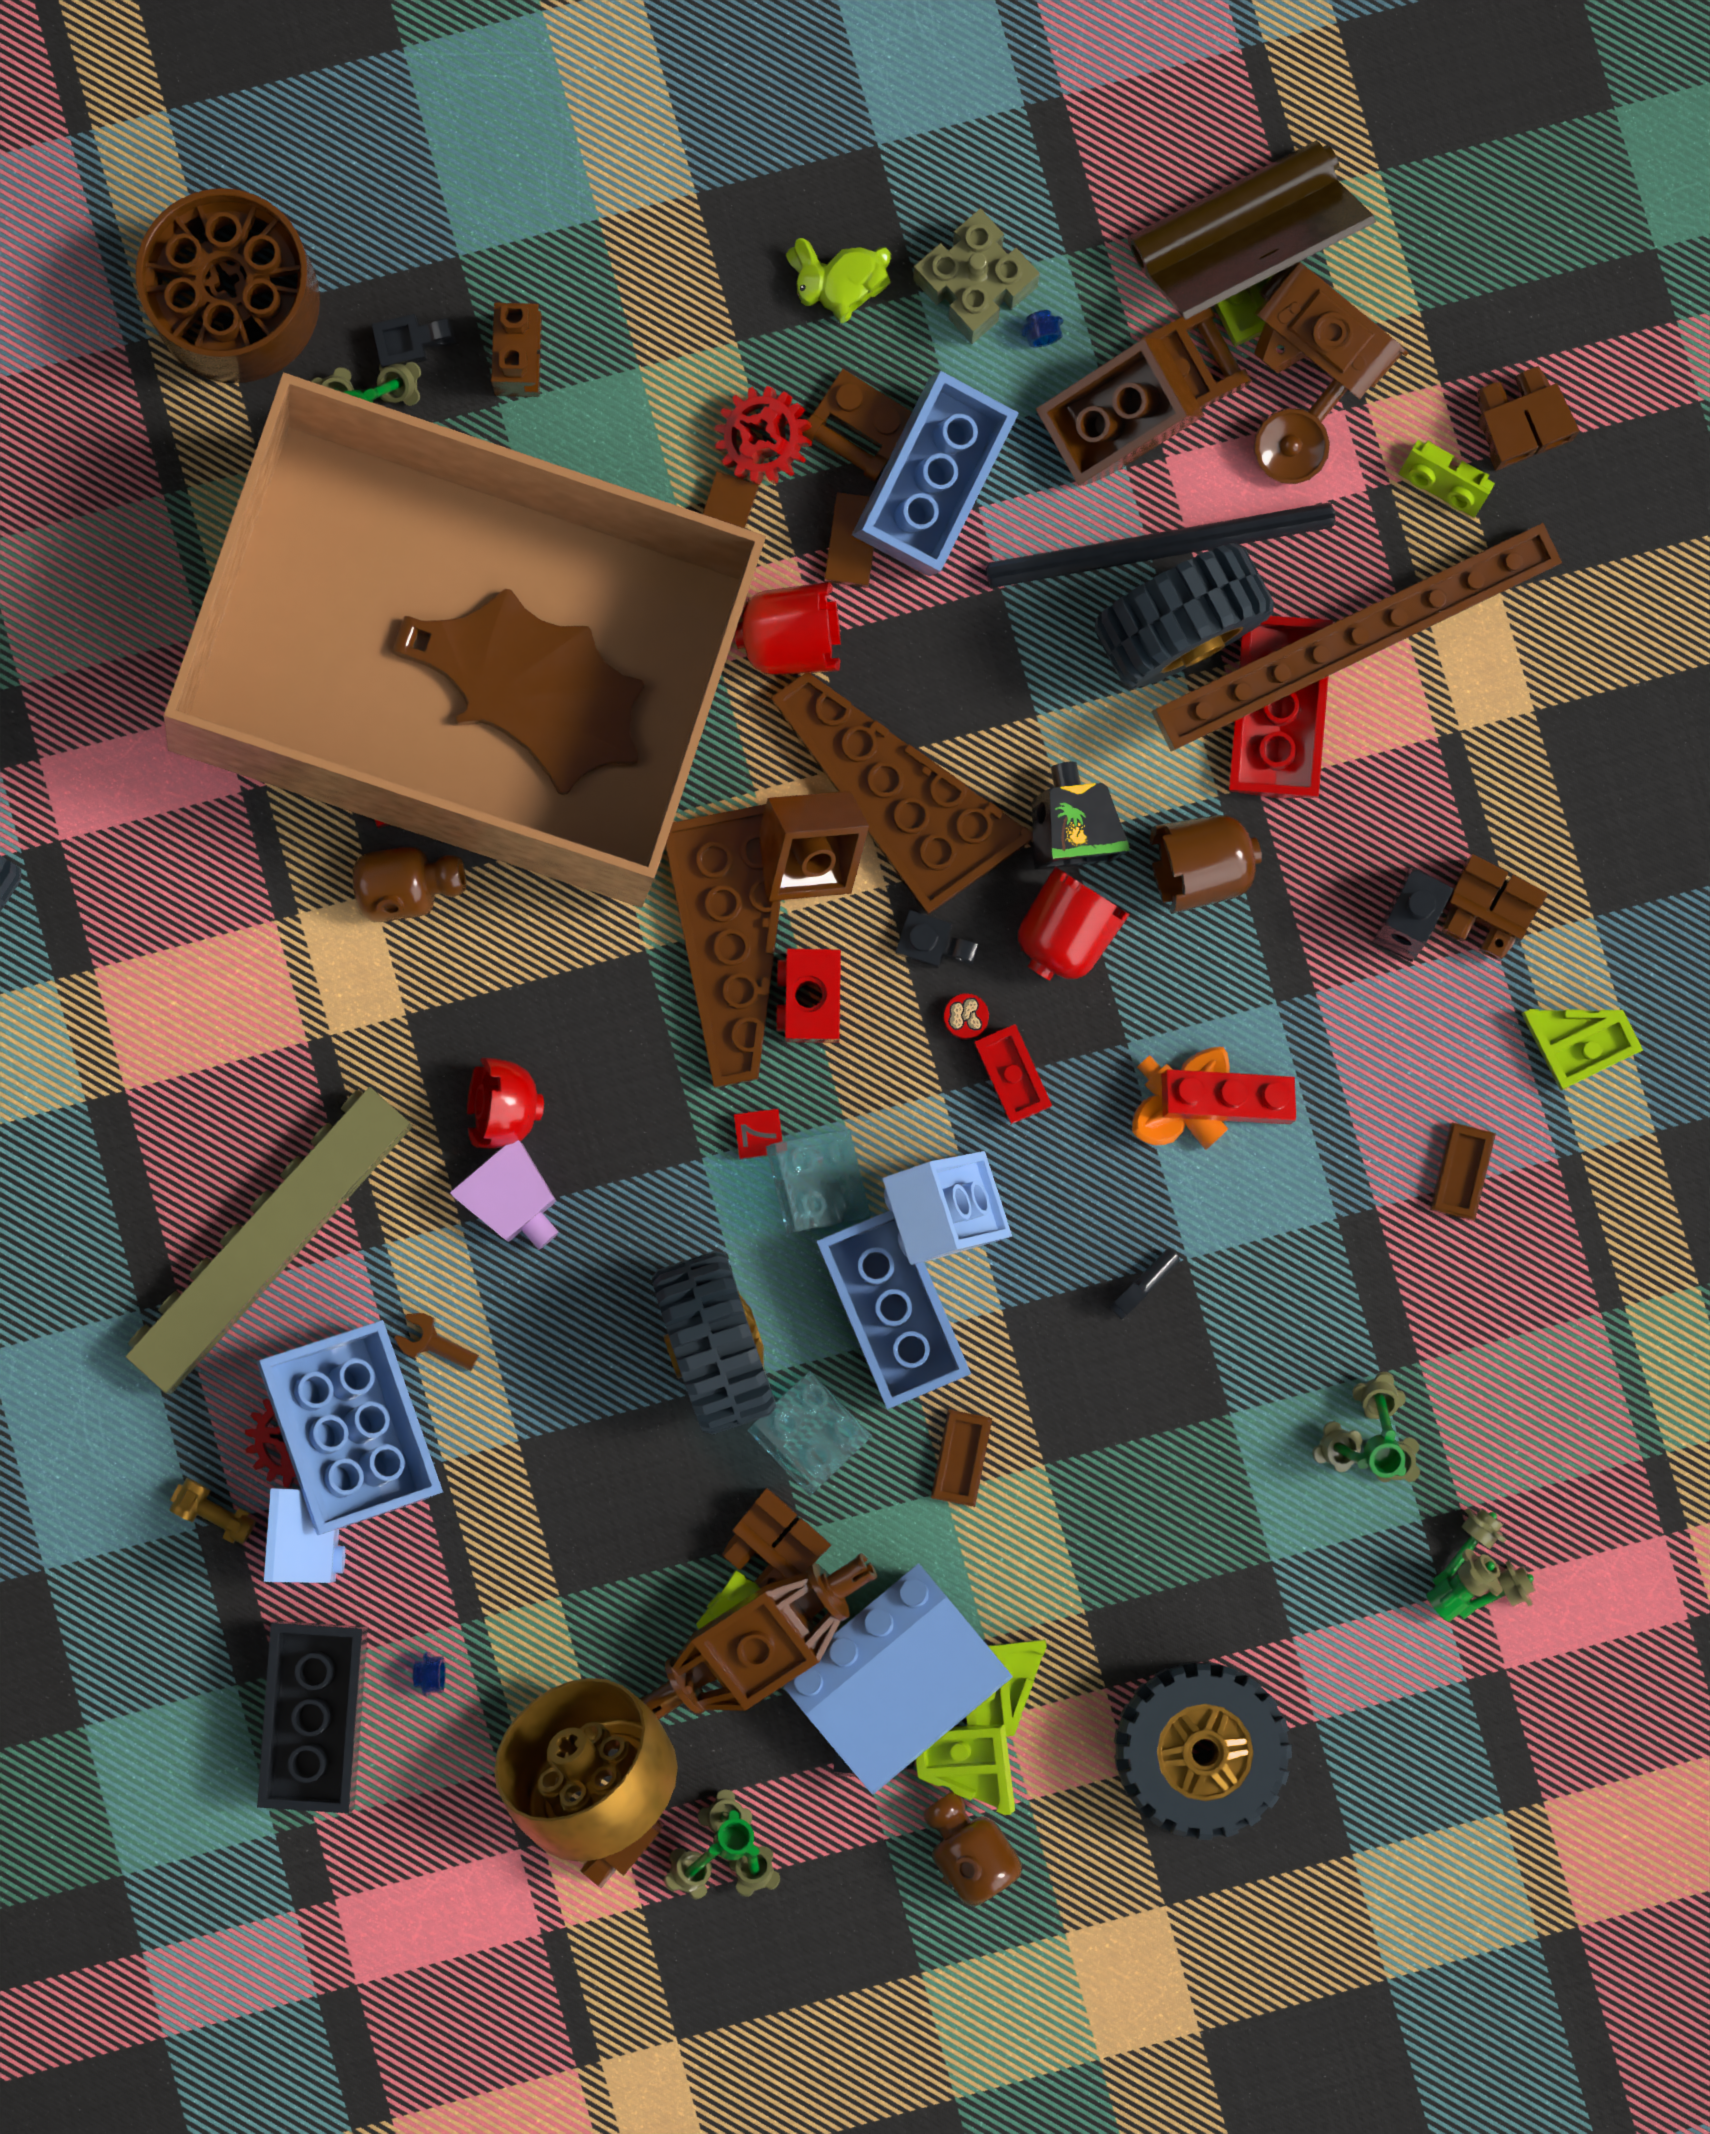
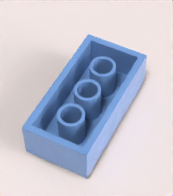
[852,371,1019,576]
[817,1211,971,1410]

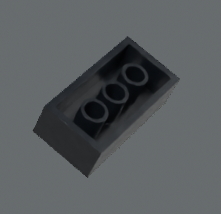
[257,1621,368,1814]

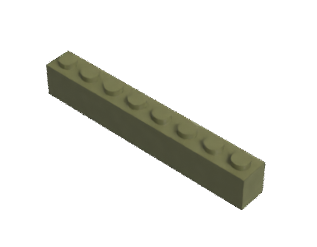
[125,1087,413,1394]

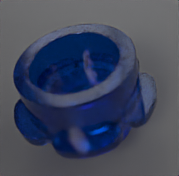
[1021,310,1064,348]
[413,1652,446,1697]

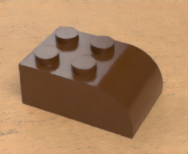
[1036,338,1205,486]

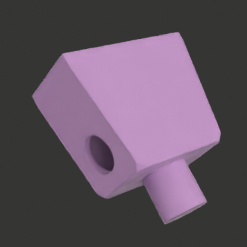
[450,1140,559,1250]

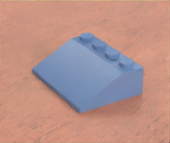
[257,1320,443,1536]
[783,1563,1013,1795]

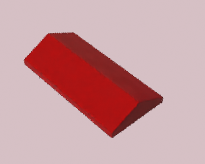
[1229,616,1333,798]

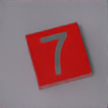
[734,1109,784,1160]

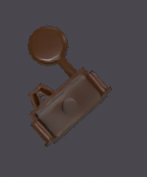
[1254,262,1409,484]

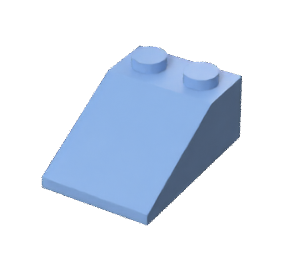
[882,1151,1012,1265]
[264,1488,347,1583]

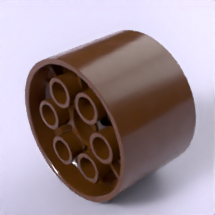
[136,188,320,383]

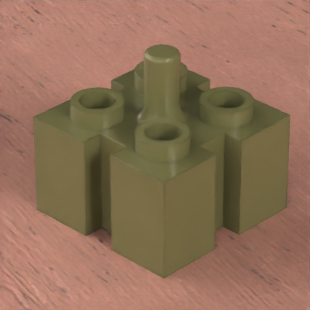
[913,208,1040,344]

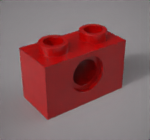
[777,949,841,1043]

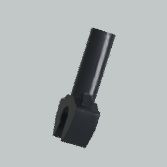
[1109,1248,1180,1320]

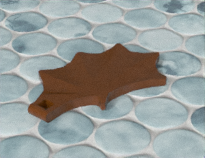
[392,589,645,795]

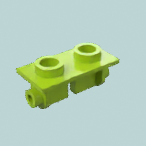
[1398,439,1495,518]

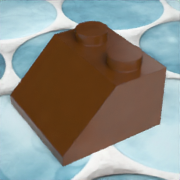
[759,791,869,901]

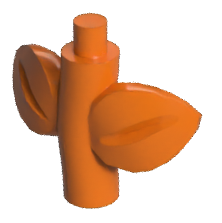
[1132,1047,1230,1150]

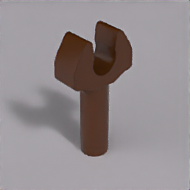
[394,1313,479,1371]

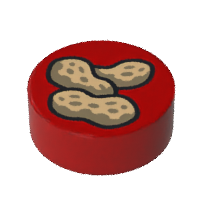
[944,994,989,1040]

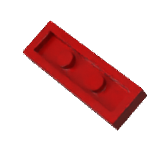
[1161,1069,1296,1125]

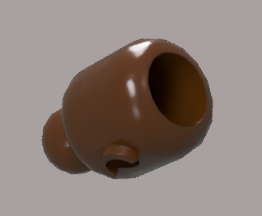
[352,847,466,922]
[924,1791,1022,1907]

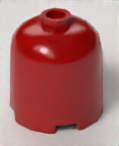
[735,582,841,675]
[1018,867,1130,981]

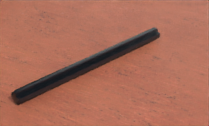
[986,503,1336,588]

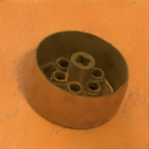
[494,1678,678,1862]

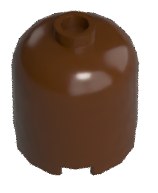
[1150,815,1262,914]

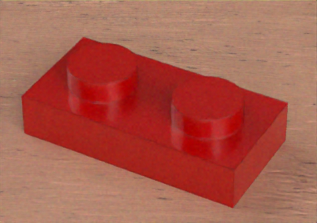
[974,1024,1052,1125]

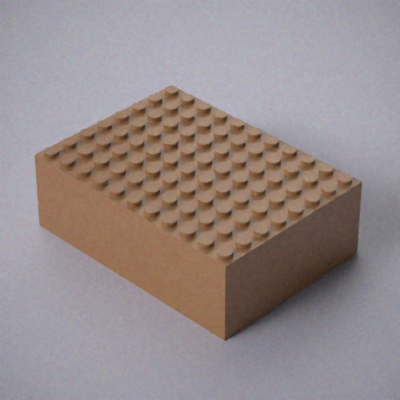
[164,372,766,908]

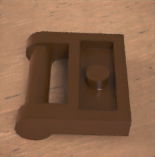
[1140,307,1252,409]
[802,369,912,483]

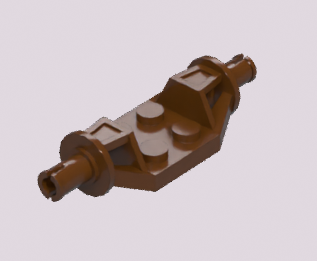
[639,1553,877,1720]

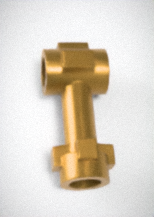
[169,1478,256,1545]

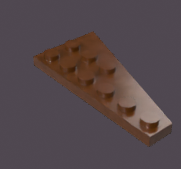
[771,673,1033,915]

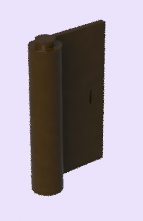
[1127,140,1376,320]

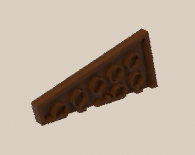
[666,804,781,1089]

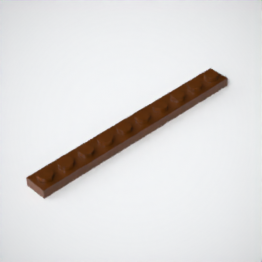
[1151,523,1562,752]

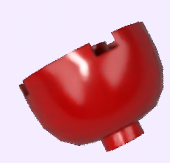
[467,1057,544,1149]

